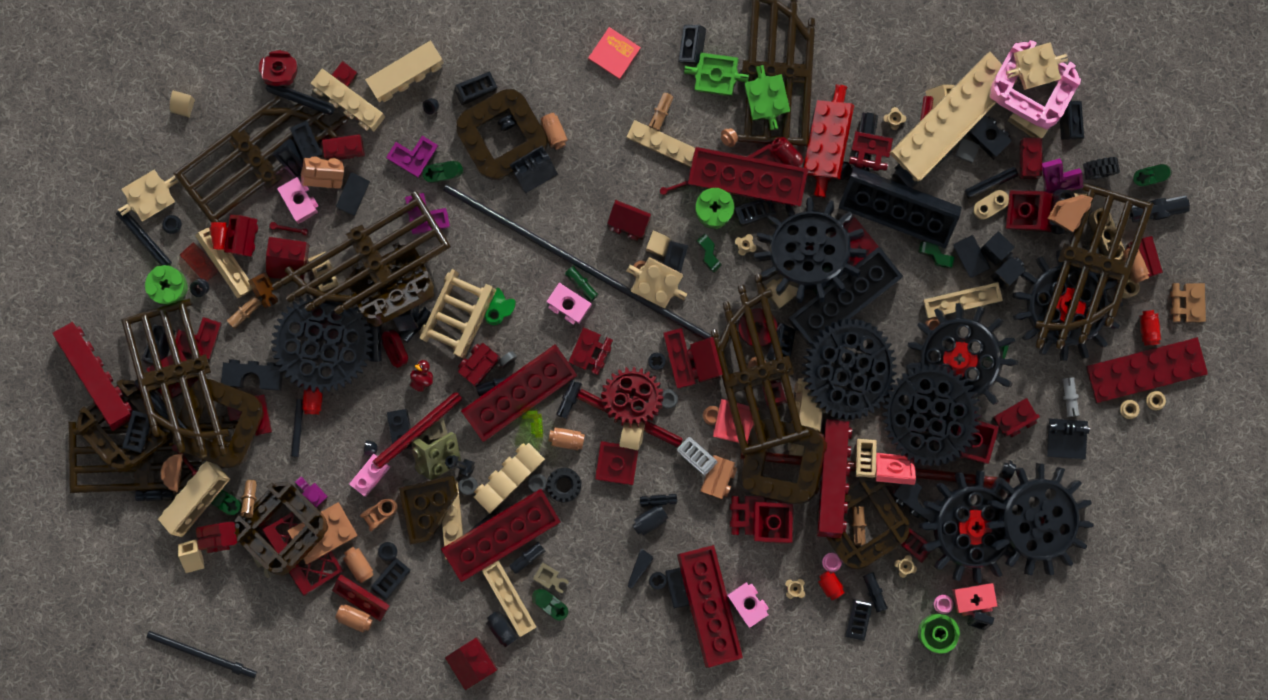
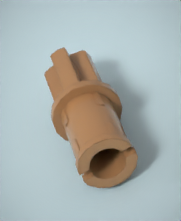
[649,93,673,131]
[227,296,262,329]
[240,480,257,518]
[851,506,867,545]

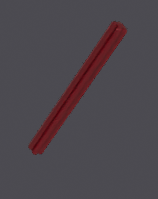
[577,389,683,447]
[372,392,462,469]

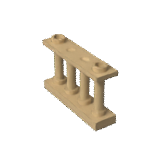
[420,269,496,359]

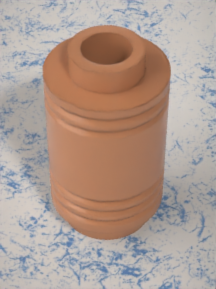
[540,113,568,150]
[1121,248,1150,284]
[548,427,585,451]
[343,547,374,583]
[335,605,373,633]

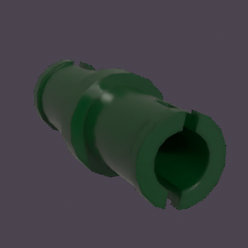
[565,266,599,302]

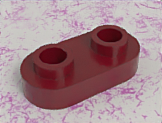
[381,330,408,368]

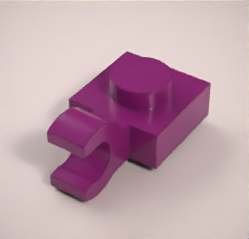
[295,477,328,507]

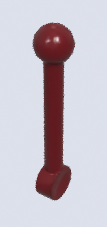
[660,180,689,195]
[269,222,309,236]
[172,444,198,476]

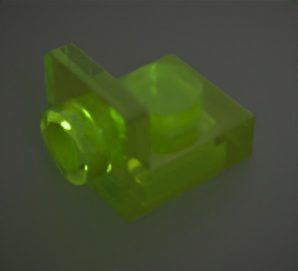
[522,411,544,438]

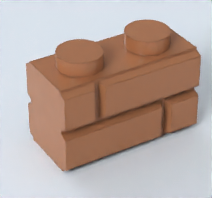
[301,157,344,188]
[700,455,737,500]

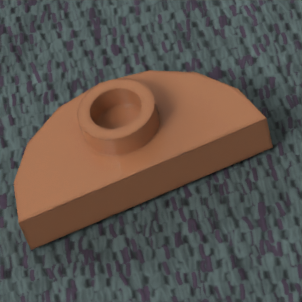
[161,454,184,492]

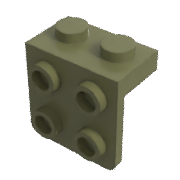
[411,432,461,480]

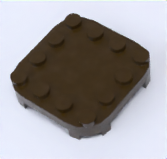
[346,242,434,327]

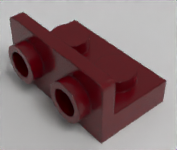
[993,398,1040,438]

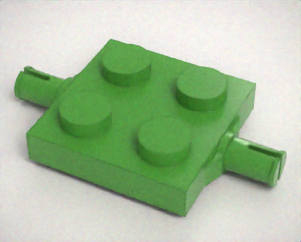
[684,53,749,96]
[744,65,790,130]

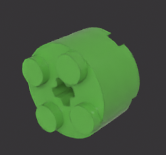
[695,188,734,229]
[145,265,188,306]
[918,614,960,654]

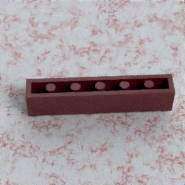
[52,321,133,431]
[817,419,852,538]

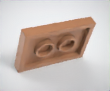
[288,502,358,565]

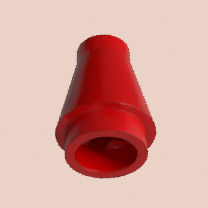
[209,222,228,249]

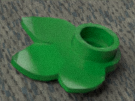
[477,288,516,326]

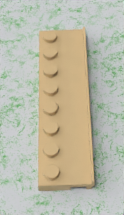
[890,52,1018,182]

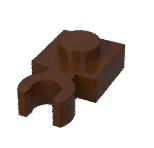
[248,272,278,309]

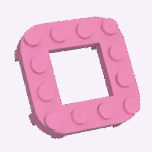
[990,40,1081,129]

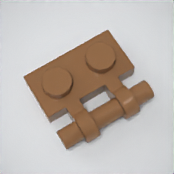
[1170,283,1206,322]

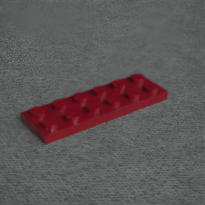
[688,147,808,207]
[1086,337,1208,403]
[461,344,577,442]
[441,489,560,582]
[677,545,743,668]

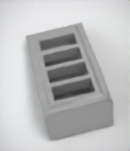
[677,437,718,476]

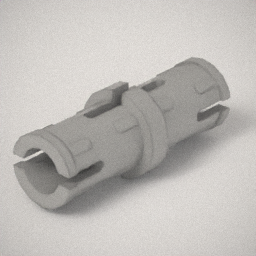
[1062,377,1080,417]

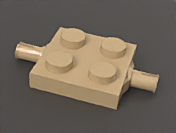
[1006,42,1068,90]
[118,169,178,222]
[626,257,687,308]

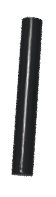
[291,399,303,457]

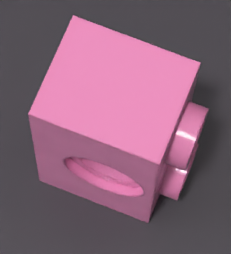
[277,177,318,224]
[547,283,592,325]
[349,454,390,497]
[727,582,769,628]

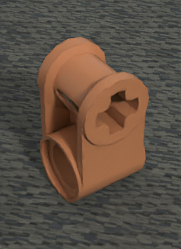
[360,499,398,531]

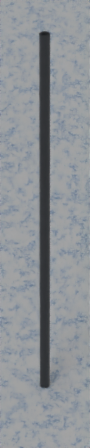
[443,184,711,339]

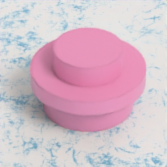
[822,553,842,572]
[934,595,953,614]

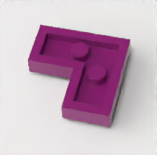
[386,136,439,178]
[1042,158,1083,194]
[405,193,450,235]

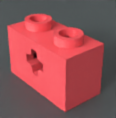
[953,583,997,616]

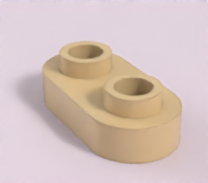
[973,190,1009,220]

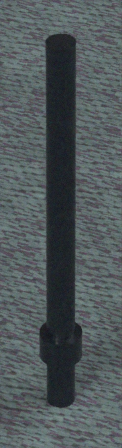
[146,631,257,679]

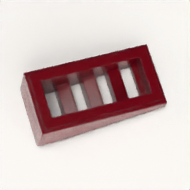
[900,528,932,563]

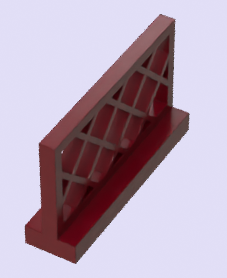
[263,512,343,597]

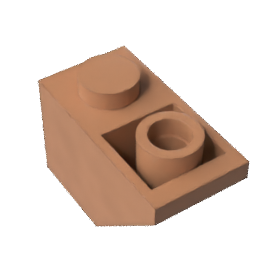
[1047,195,1093,232]

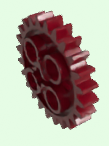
[601,367,664,428]

